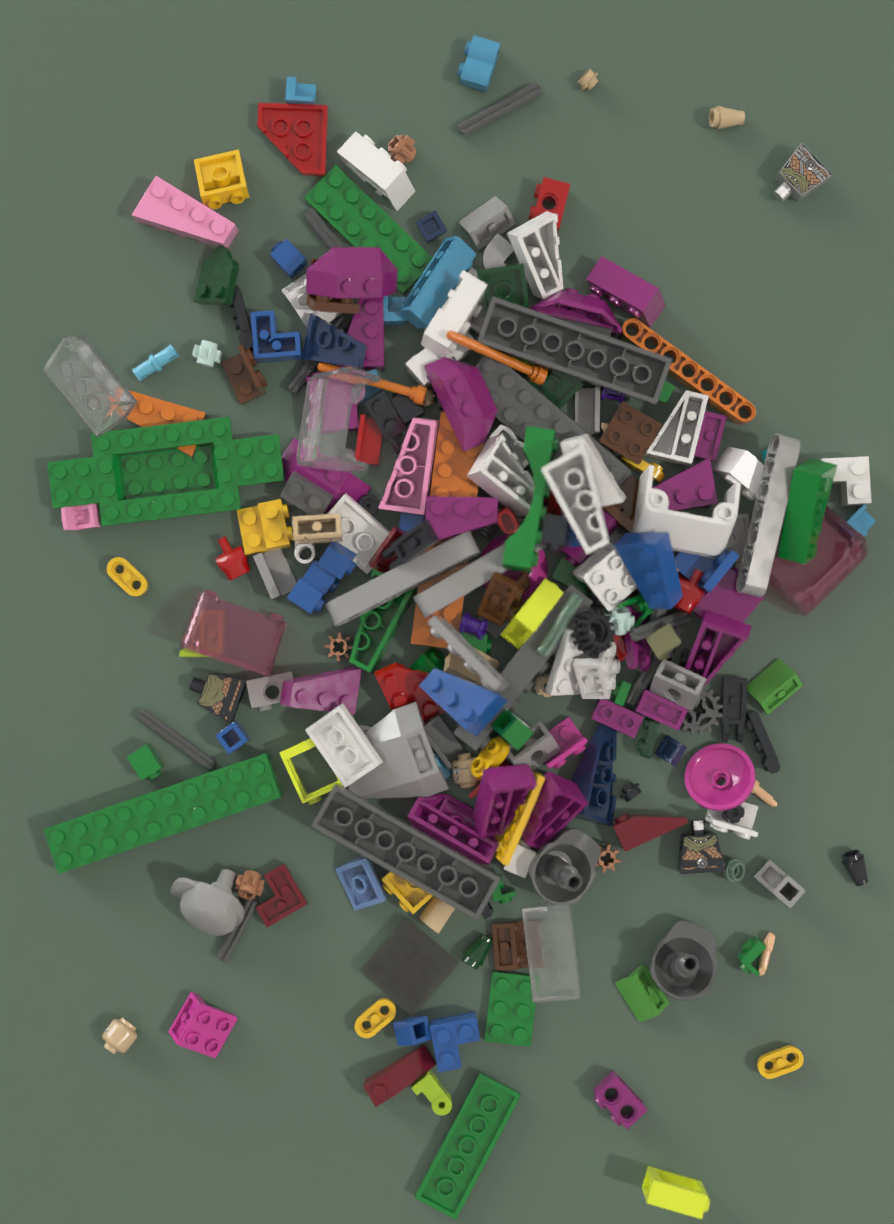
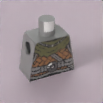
[773,143,833,202]

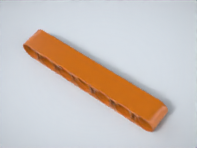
[620,318,756,425]

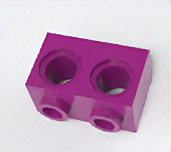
[589,699,644,738]
[593,1070,648,1130]

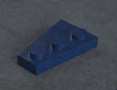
[302,313,367,369]

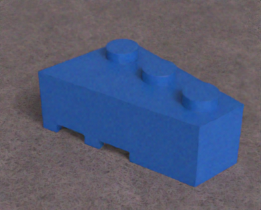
[614,532,683,609]
[419,668,508,737]

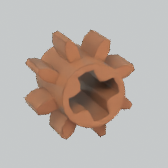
[388,134,416,164]
[324,632,353,661]
[596,843,621,873]
[235,870,265,900]

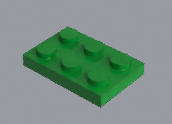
[484,970,539,1047]

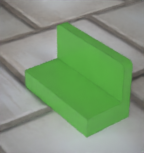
[747,659,803,715]
[615,964,670,1022]

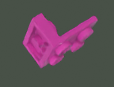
[544,716,588,769]
[168,992,237,1058]

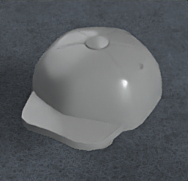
[171,868,245,936]

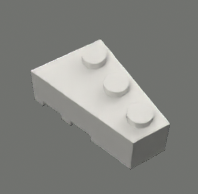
[337,131,416,211]
[507,211,563,300]
[421,270,487,358]
[406,333,474,389]
[645,390,709,467]
[467,434,534,518]
[560,434,626,507]
[712,447,788,503]

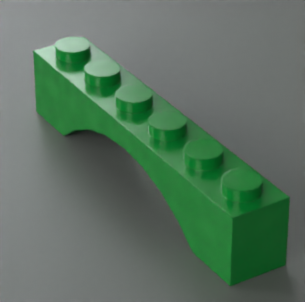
[502,426,559,573]

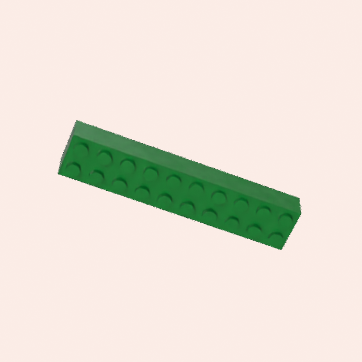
[43,752,283,874]

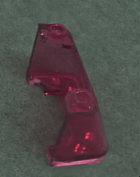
[768,506,868,616]
[180,589,287,677]

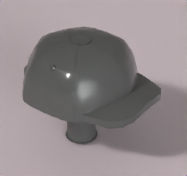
[528,828,600,905]
[650,921,717,1001]

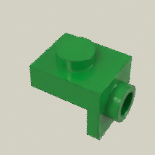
[409,646,445,673]
[737,937,766,976]

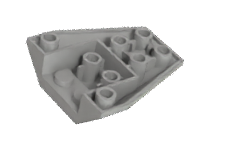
[348,701,449,799]

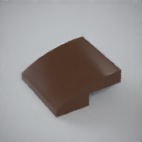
[492,919,545,970]

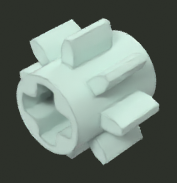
[192,340,222,368]
[605,606,635,635]

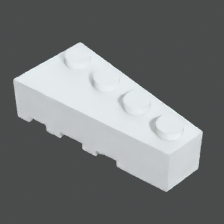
[541,444,609,554]

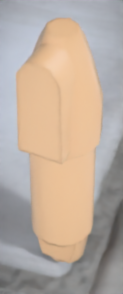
[752,780,778,807]
[758,932,775,976]

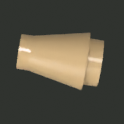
[709,106,745,130]

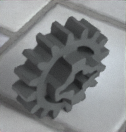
[681,687,723,735]

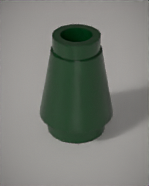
[461,933,493,970]

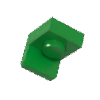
[606,679,632,706]
[492,869,516,904]

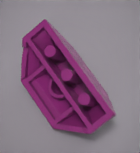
[306,247,398,298]
[531,288,622,338]
[424,357,498,452]
[282,438,371,513]
[406,793,499,865]

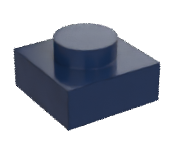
[416,210,447,244]
[655,734,687,767]

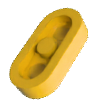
[620,456,665,483]
[107,557,148,597]
[471,737,510,780]
[355,998,396,1038]
[757,1045,804,1079]

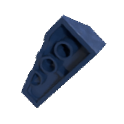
[571,724,617,826]

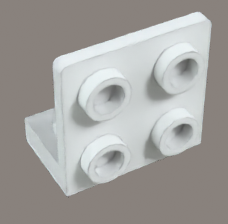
[281,274,342,328]
[572,543,637,611]
[573,642,620,699]
[705,802,759,839]

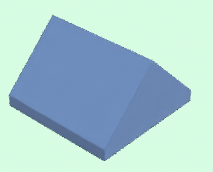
[335,856,387,911]

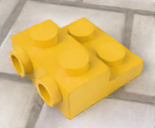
[194,149,250,209]
[237,499,294,556]
[382,871,434,914]

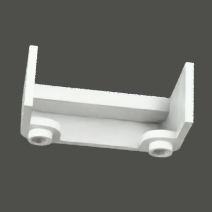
[633,465,741,558]

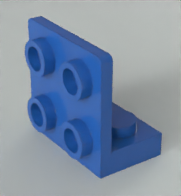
[674,549,739,593]

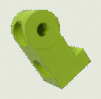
[411,1069,452,1116]

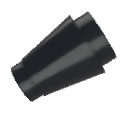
[842,849,868,886]

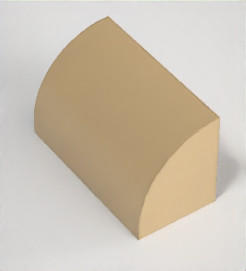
[419,896,455,934]

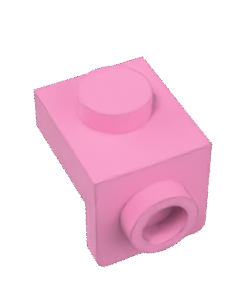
[61,504,100,531]

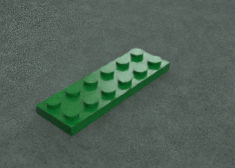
[304,165,432,295]
[415,1071,521,1220]

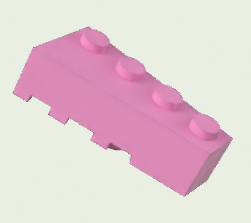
[132,176,239,248]
[378,417,440,515]

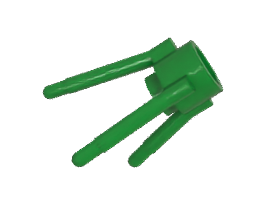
[605,592,653,633]

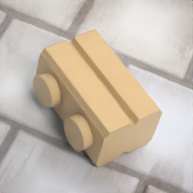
[293,513,343,545]

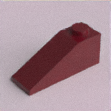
[612,813,689,852]
[364,1044,436,1107]

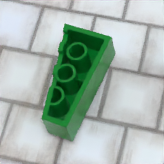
[778,458,837,565]
[349,568,417,674]

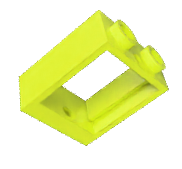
[500,578,564,650]
[280,738,343,805]
[642,1166,710,1219]

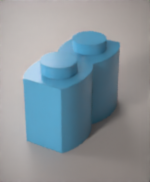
[457,35,500,92]

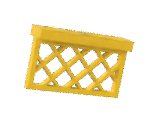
[494,770,545,866]

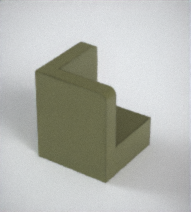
[645,623,681,662]

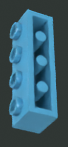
[398,236,476,329]

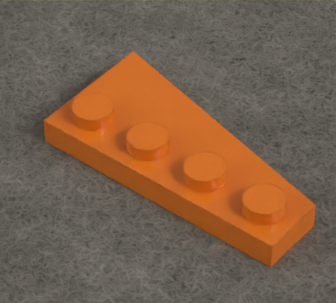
[110,387,206,457]

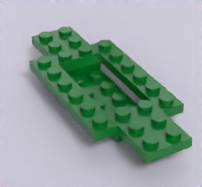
[47,417,285,526]

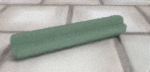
[537,593,583,657]

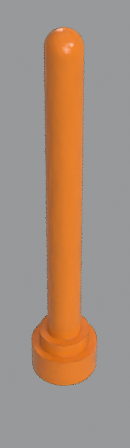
[446,330,548,385]
[317,362,428,406]

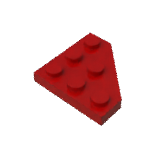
[257,103,328,176]
[374,662,446,722]

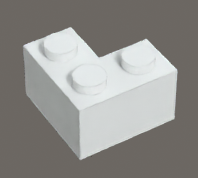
[820,456,871,506]

